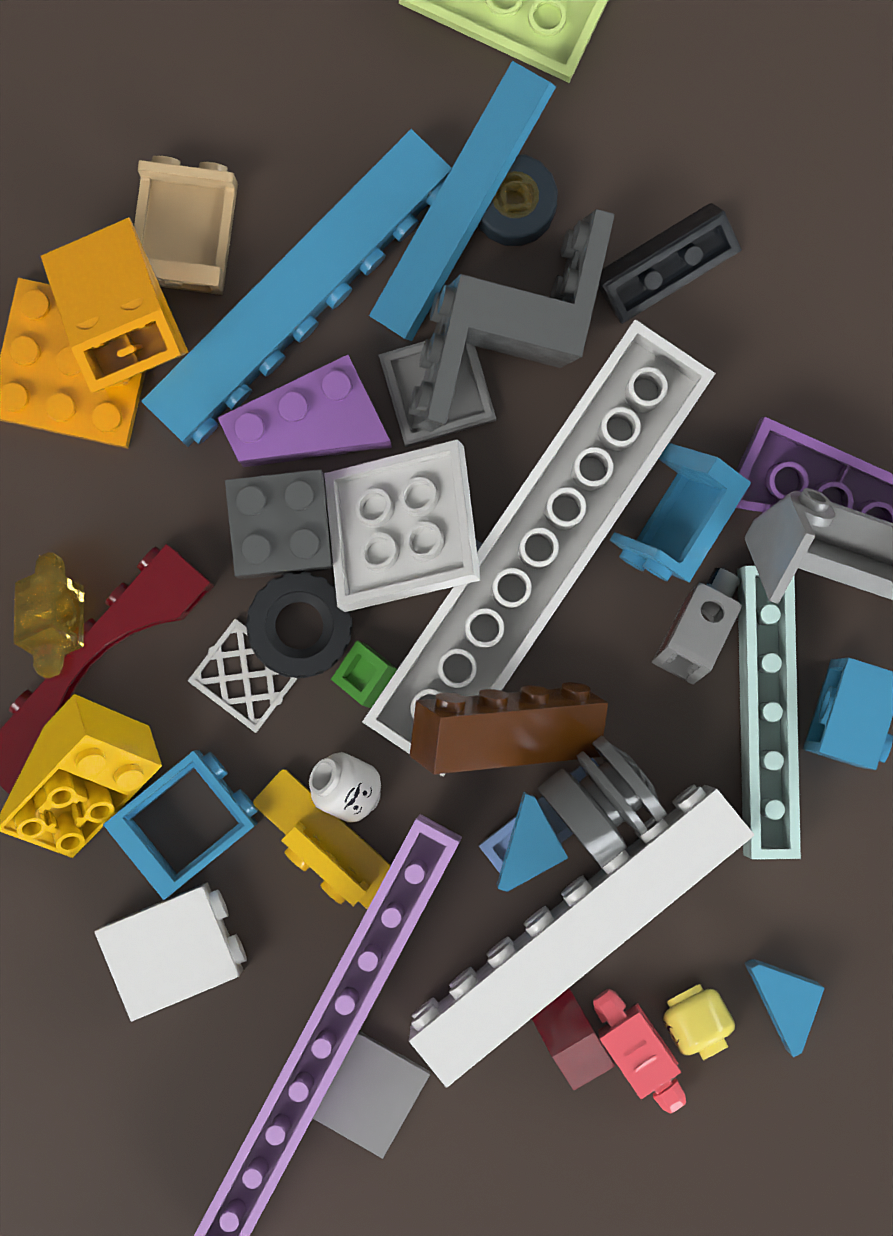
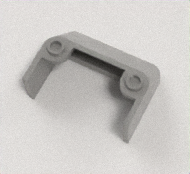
[745,488,893,604]

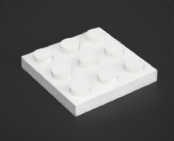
[324,439,480,612]

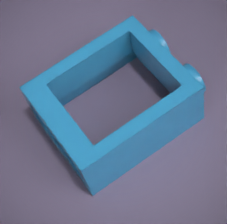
[103,750,258,900]

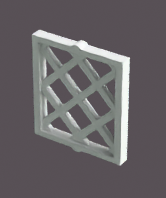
[188,619,297,733]

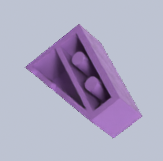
[218,355,392,467]

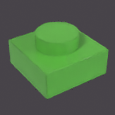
[331,640,398,708]

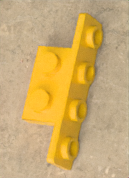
[253,769,391,910]

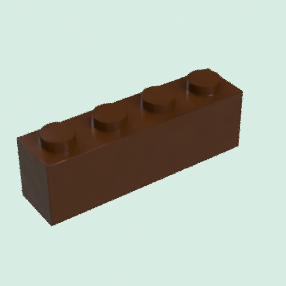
[409,682,608,774]

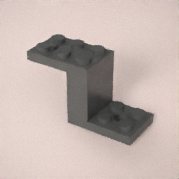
[408,209,615,432]

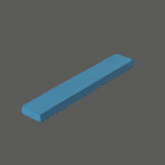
[369,61,556,341]

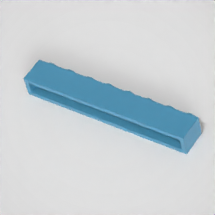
[141,129,452,447]

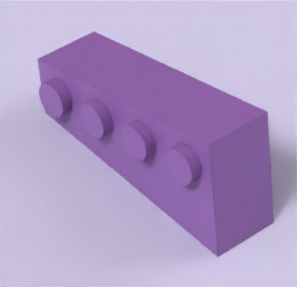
[736,417,893,523]

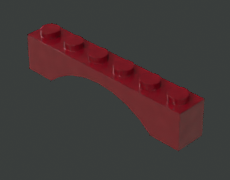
[0,544,215,794]

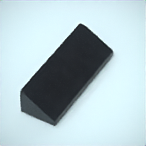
[598,203,742,324]

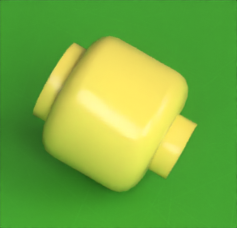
[663,984,735,1060]

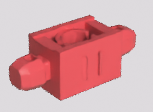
[593,989,686,1114]

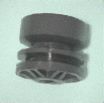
[537,735,667,868]

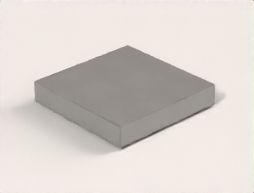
[379,339,496,447]
[313,1031,431,1159]

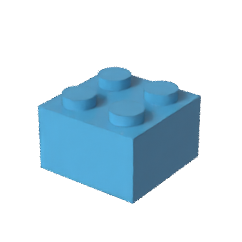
[803,657,893,770]

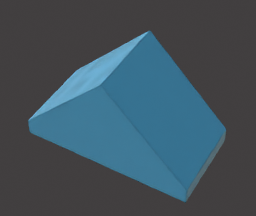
[496,792,568,892]
[745,959,825,1057]

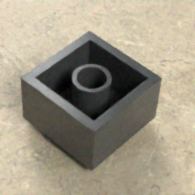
[225,470,334,579]

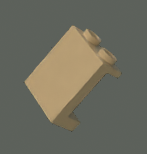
[134,156,238,295]

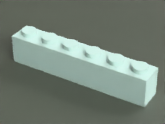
[737,566,801,859]

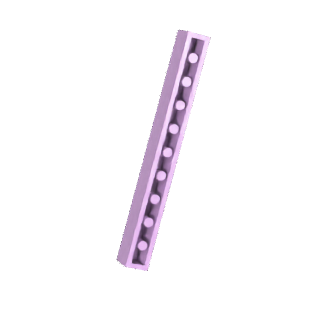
[194,814,462,1236]

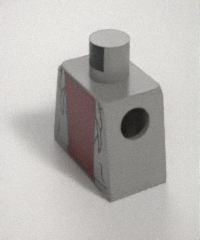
[651,568,742,685]

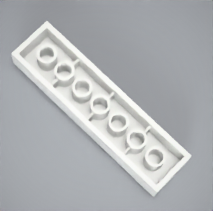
[409,784,754,1088]

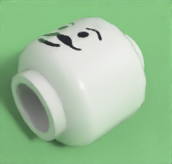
[309,752,381,823]

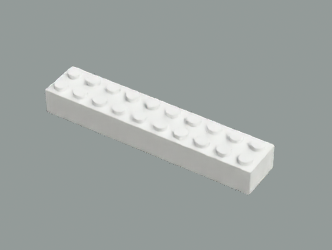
[362,320,716,776]

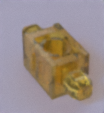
[14,552,84,678]

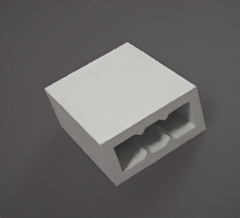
[94,882,247,1022]

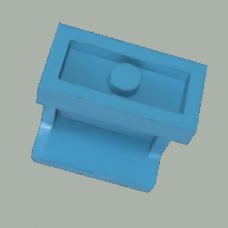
[610,443,751,582]

